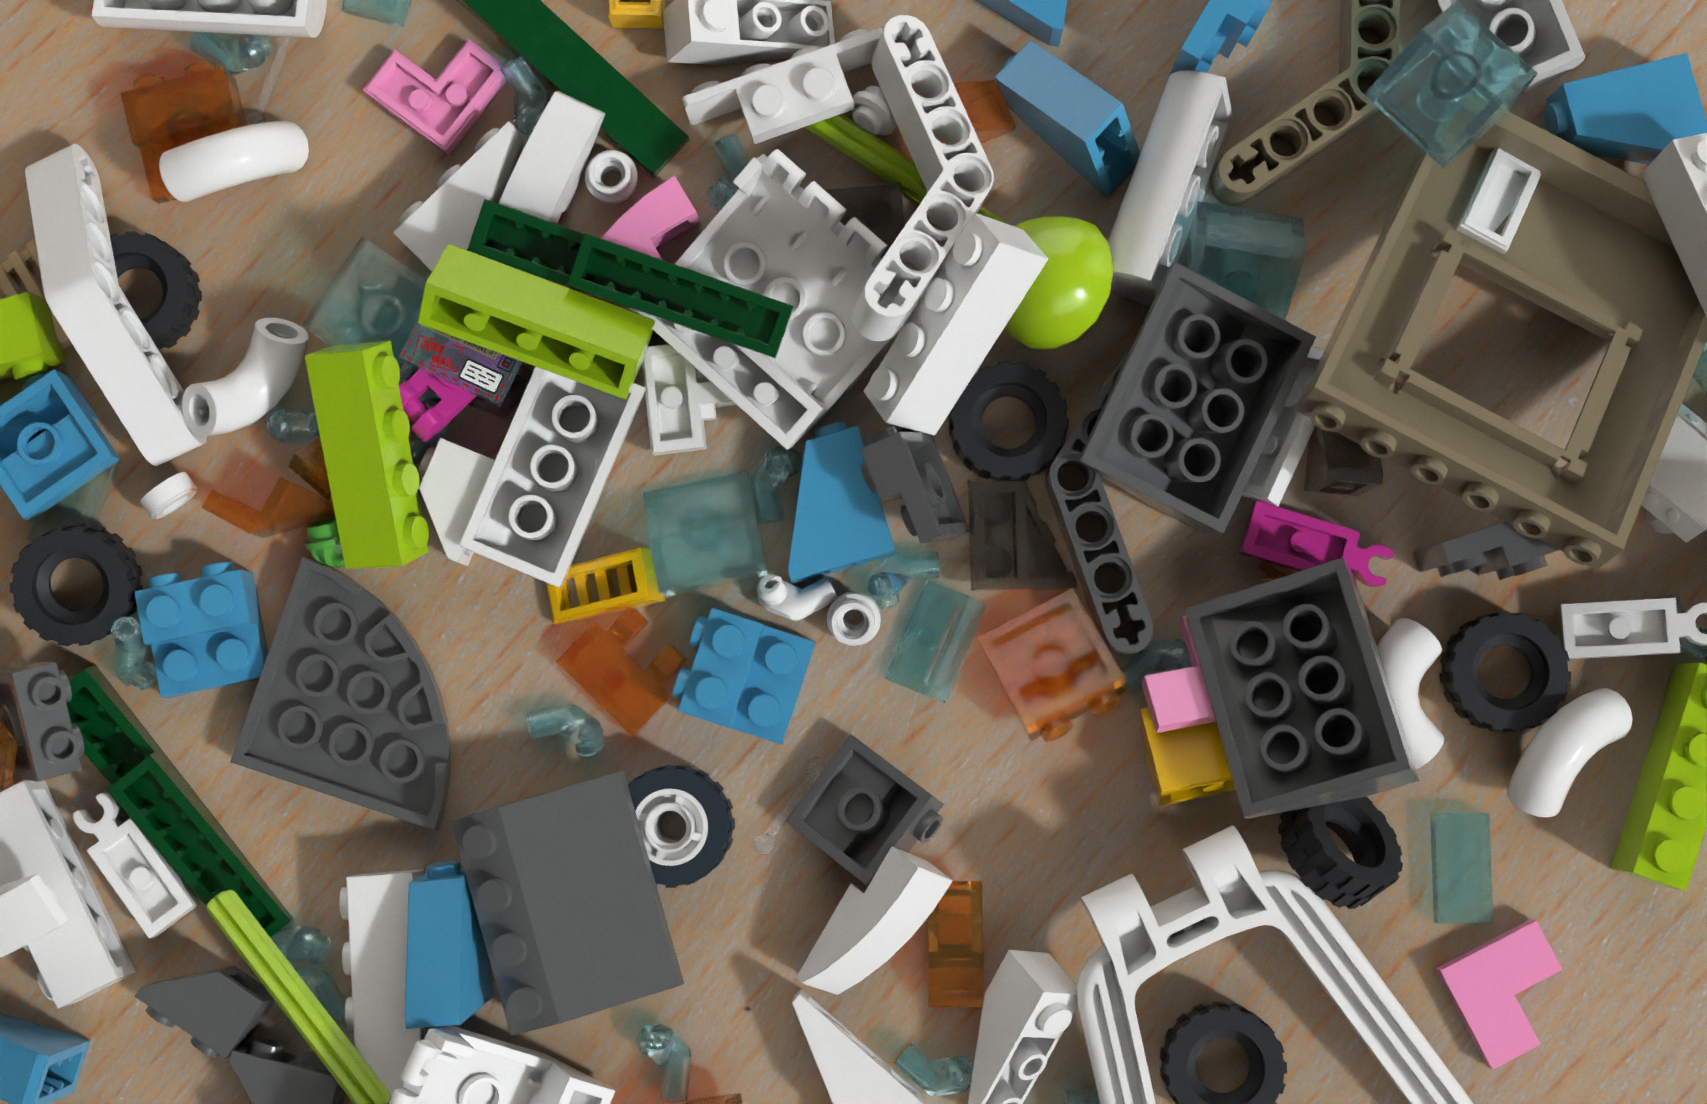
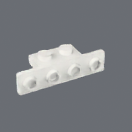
[682,28,883,144]

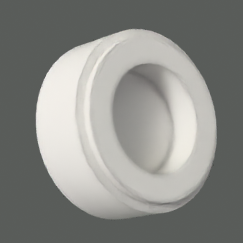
[140,472,197,519]

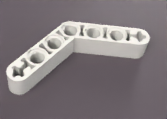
[852,15,994,341]
[25,144,207,466]

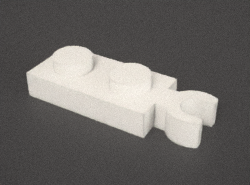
[1559,598,1707,659]
[73,792,200,939]

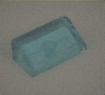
[885,580,985,703]

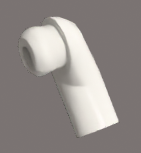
[756,574,837,621]

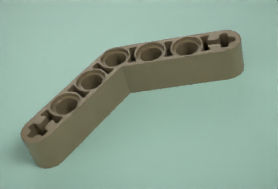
[1210,0,1400,206]

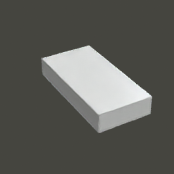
[1456,148,1541,254]

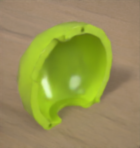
[1003,216,1114,349]

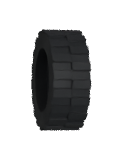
[110,231,202,350]
[949,361,1069,484]
[9,523,143,646]
[1439,612,1571,732]
[1278,796,1403,909]
[1160,1002,1287,1104]

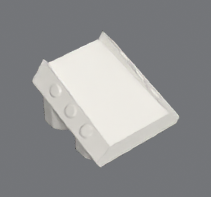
[1641,404,1707,543]

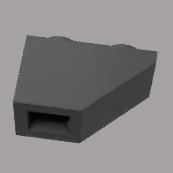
[135,966,275,1058]
[229,1038,346,1104]

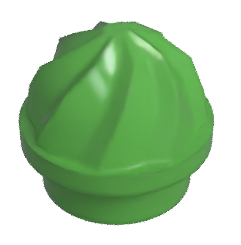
[304,516,345,568]

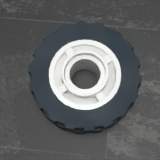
[628,765,735,888]

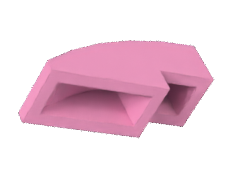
[570,175,700,302]

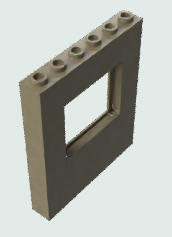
[1295,86,1707,569]

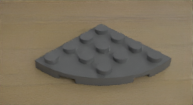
[230,557,451,830]

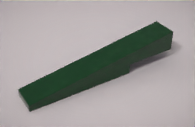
[456,0,690,178]
[467,199,794,359]
[66,665,293,938]

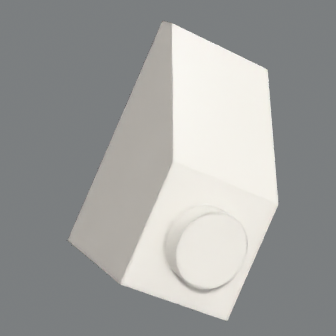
[418,438,495,566]

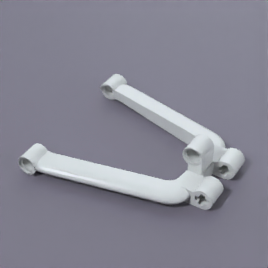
[1077,825,1474,1104]

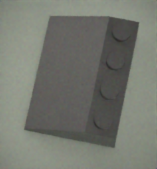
[1078,262,1316,534]
[1185,557,1420,819]
[451,770,684,1036]

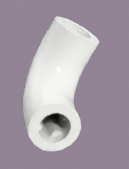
[159,120,309,202]
[182,318,309,437]
[1377,618,1445,769]
[1506,688,1633,817]

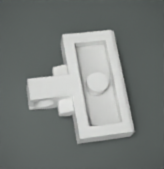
[642,344,737,456]

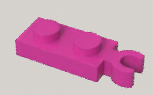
[1238,501,1394,587]

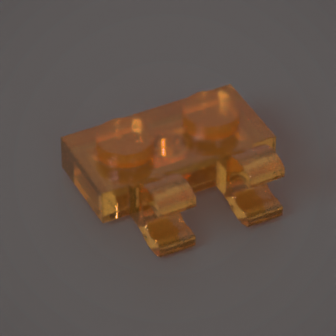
[556,606,687,737]

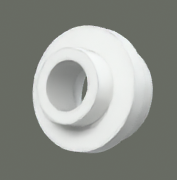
[851,86,897,135]
[585,150,638,204]
[827,592,881,646]

